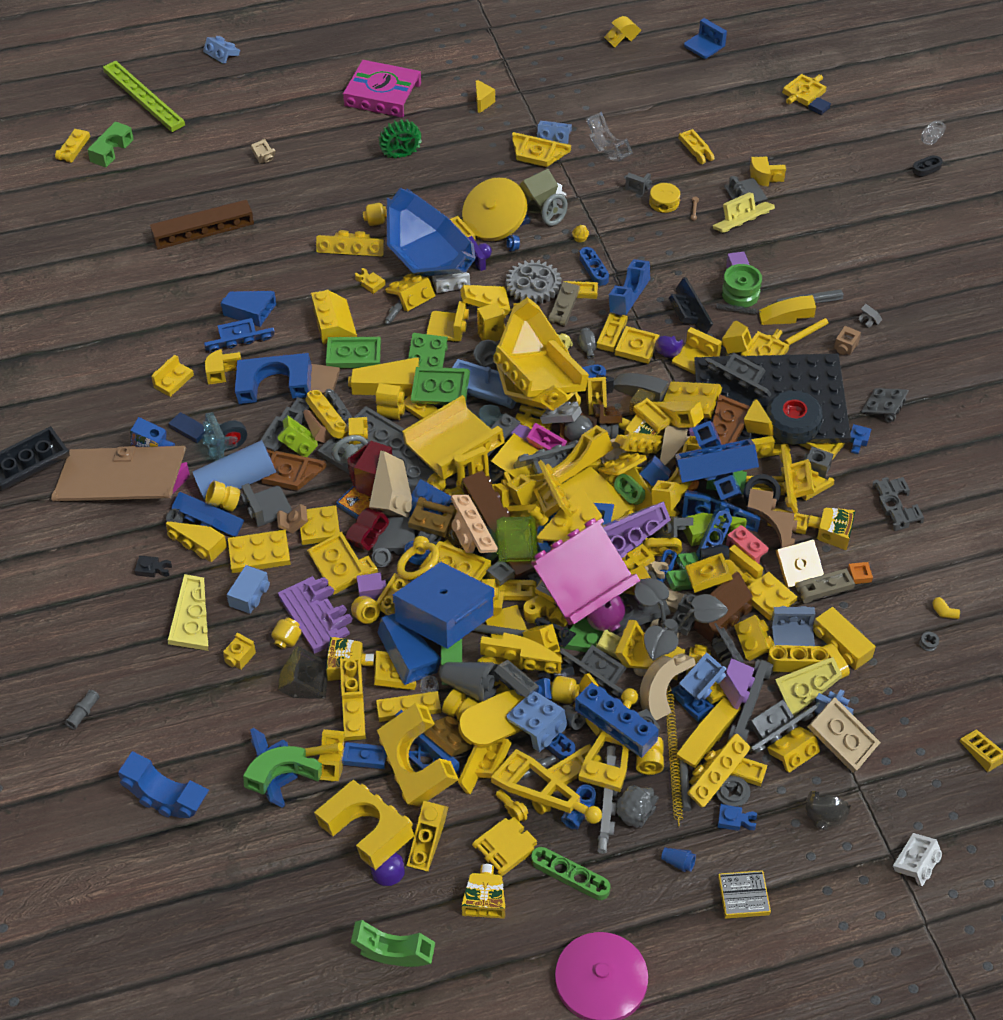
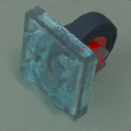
[202,412,248,461]

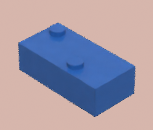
[675,439,759,483]

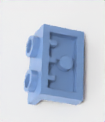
[537,121,572,144]

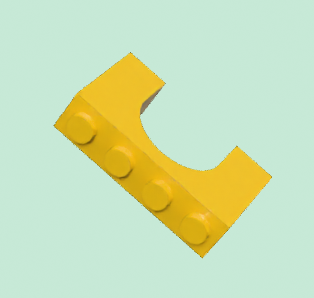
[377,703,459,807]
[314,780,414,870]

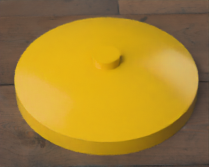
[462,178,527,241]

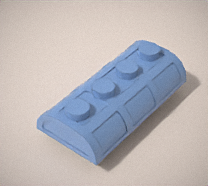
[452,359,517,409]

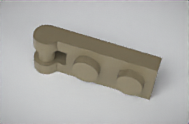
[548,282,580,326]
[795,568,855,603]

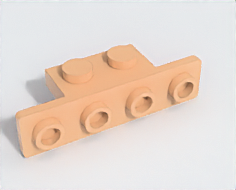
[451,495,498,553]

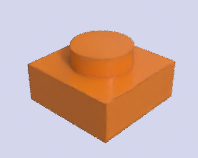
[848,562,873,584]

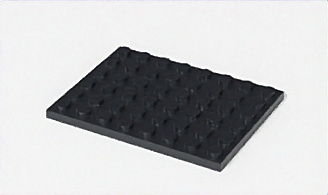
[694,353,851,444]

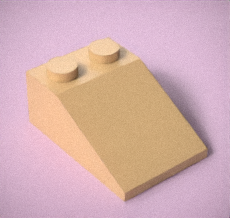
[369,451,412,517]

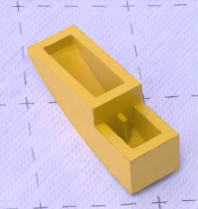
[759,295,816,325]

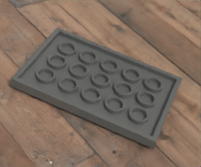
[318,406,437,495]

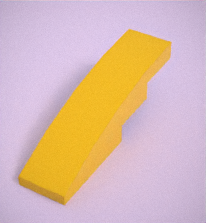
[677,697,742,768]

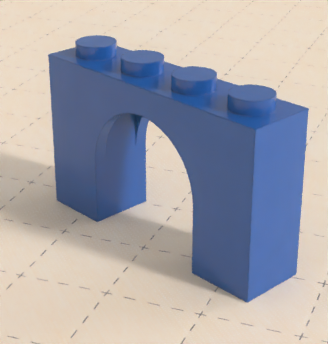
[235,353,312,404]
[692,421,742,501]

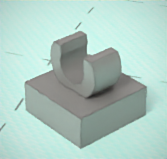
[859,304,882,328]

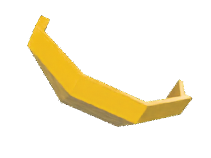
[497,297,576,411]

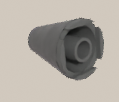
[439,662,499,702]

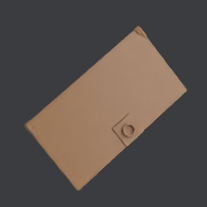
[51,446,186,501]

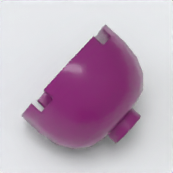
[585,595,625,632]

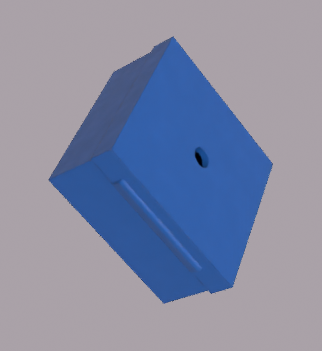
[393,562,494,649]

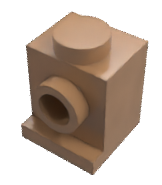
[834,326,861,355]

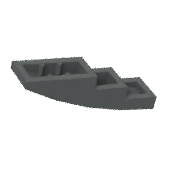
[260,397,312,452]

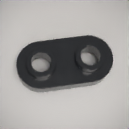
[912,155,943,176]

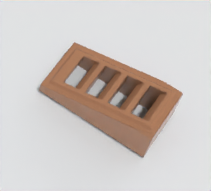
[303,410,333,443]

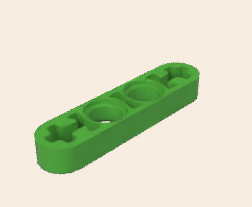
[531,847,610,900]

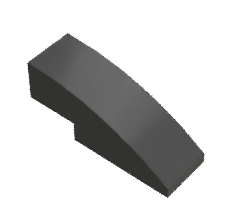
[614,373,669,402]

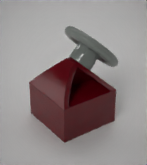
[332,435,392,496]

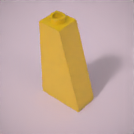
[348,358,419,396]

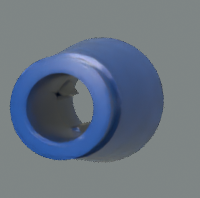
[661,847,696,872]

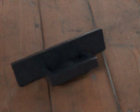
[668,277,713,334]

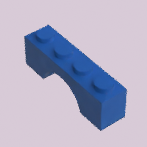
[609,259,650,315]

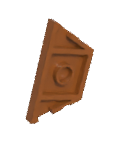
[262,449,327,491]

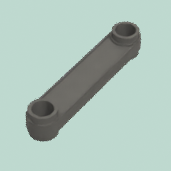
[728,659,773,742]

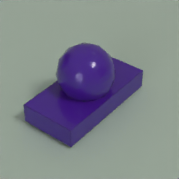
[467,236,492,271]

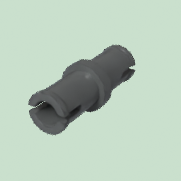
[65,690,100,729]

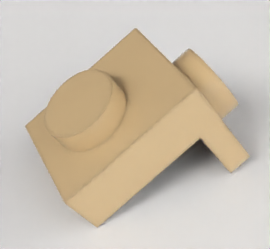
[250,139,276,163]

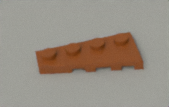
[713,394,750,444]

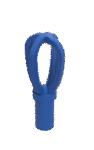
[657,550,677,583]

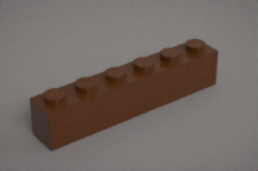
[150,199,254,250]
[460,470,536,580]

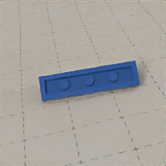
[395,710,460,775]

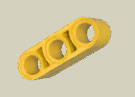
[767,645,829,672]

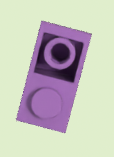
[720,658,755,710]

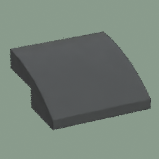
[373,517,416,555]

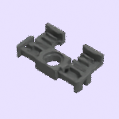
[872,477,924,531]

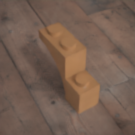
[747,489,797,548]

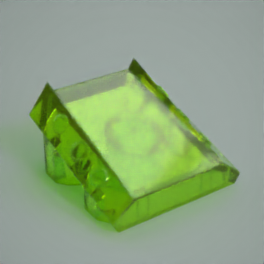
[495,515,537,562]

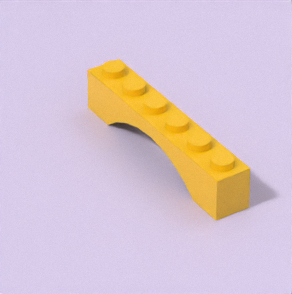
[506,425,613,505]
[651,436,702,512]

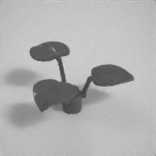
[634,578,728,661]

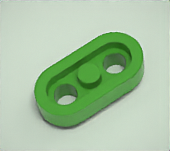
[614,474,645,505]

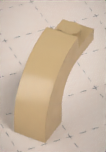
[640,654,696,720]

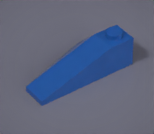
[682,490,761,532]

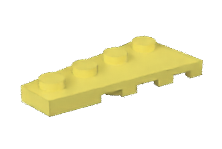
[168,574,208,651]

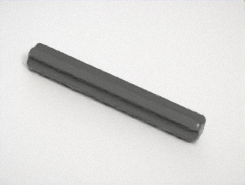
[776,289,843,303]

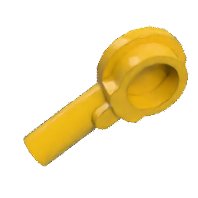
[496,789,528,822]

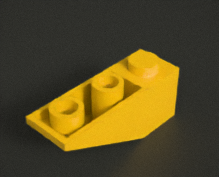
[653,401,704,428]
[166,521,227,562]
[407,801,449,871]

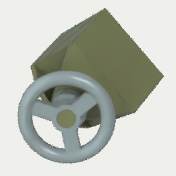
[519,169,567,226]

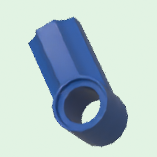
[561,785,596,830]

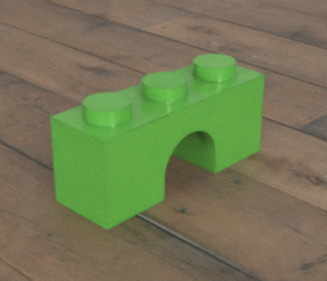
[87,122,134,167]

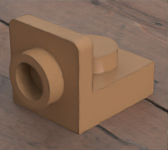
[277,504,308,533]

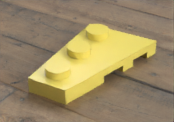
[775,657,842,716]

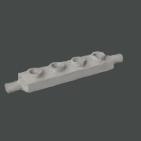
[597,746,619,854]

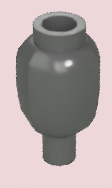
[578,328,597,359]

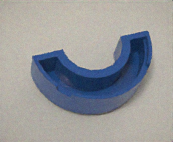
[118,751,209,818]

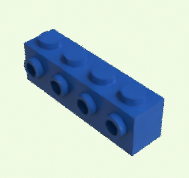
[575,682,659,758]

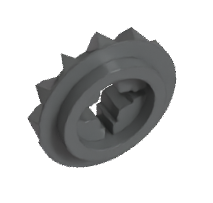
[716,776,750,807]

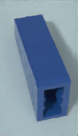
[377,613,441,685]

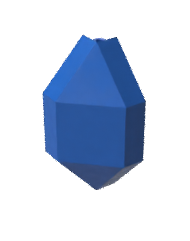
[387,188,475,277]

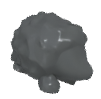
[616,785,659,828]

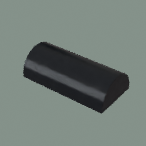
[0,426,70,491]

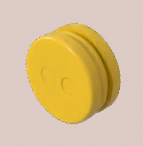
[649,183,680,213]

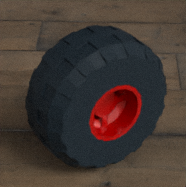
[766,390,823,444]

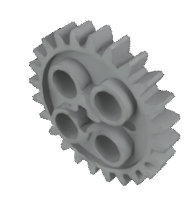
[506,260,561,304]

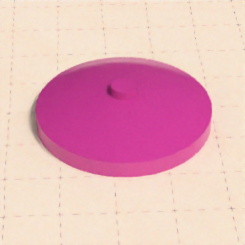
[555,932,648,1020]

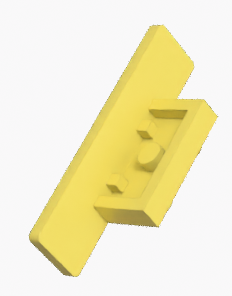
[713,192,775,233]

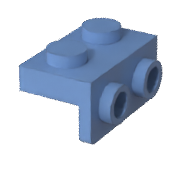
[203,36,240,64]
[679,652,727,700]

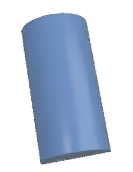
[193,440,276,499]

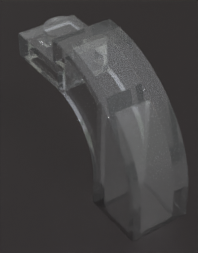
[586,112,633,161]

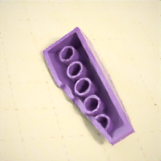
[550,502,671,558]

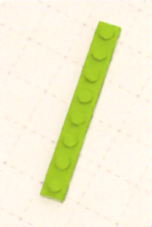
[103,61,185,132]

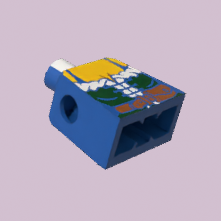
[130,417,175,447]

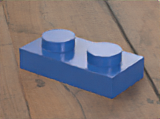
[342,742,387,769]

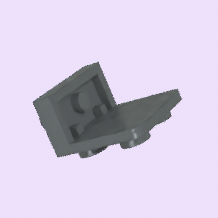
[240,483,292,527]

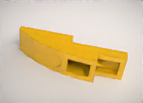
[480,633,562,673]
[340,657,366,741]

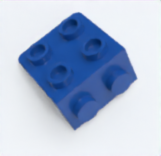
[684,18,727,59]

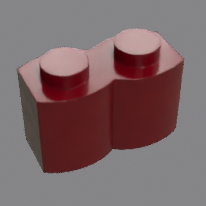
[345,507,389,551]

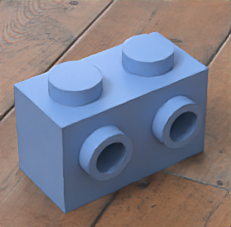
[227,565,270,614]

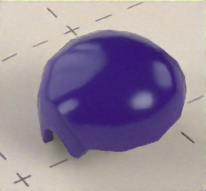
[655,336,684,358]
[371,852,405,886]

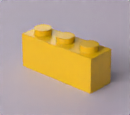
[813,607,876,670]

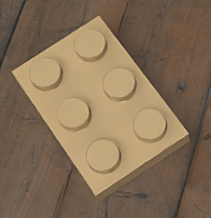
[807,697,881,772]

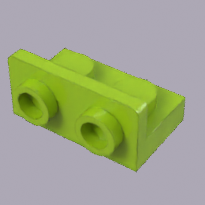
[278,415,318,457]

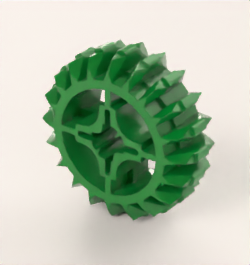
[378,119,422,159]

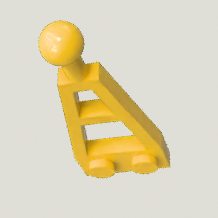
[579,688,638,792]
[491,749,602,824]

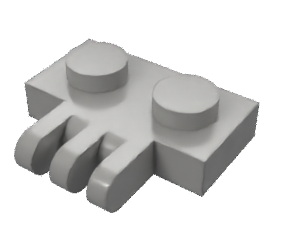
[540,402,582,424]

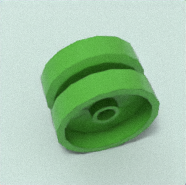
[722,264,762,308]

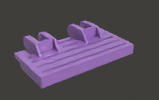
[278,576,353,654]

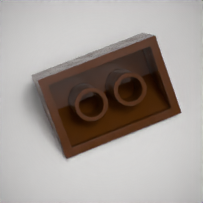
[693,571,753,643]

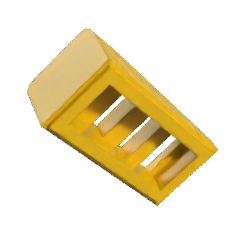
[960,729,1003,772]

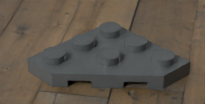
[613,570,671,634]

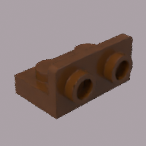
[593,399,622,423]

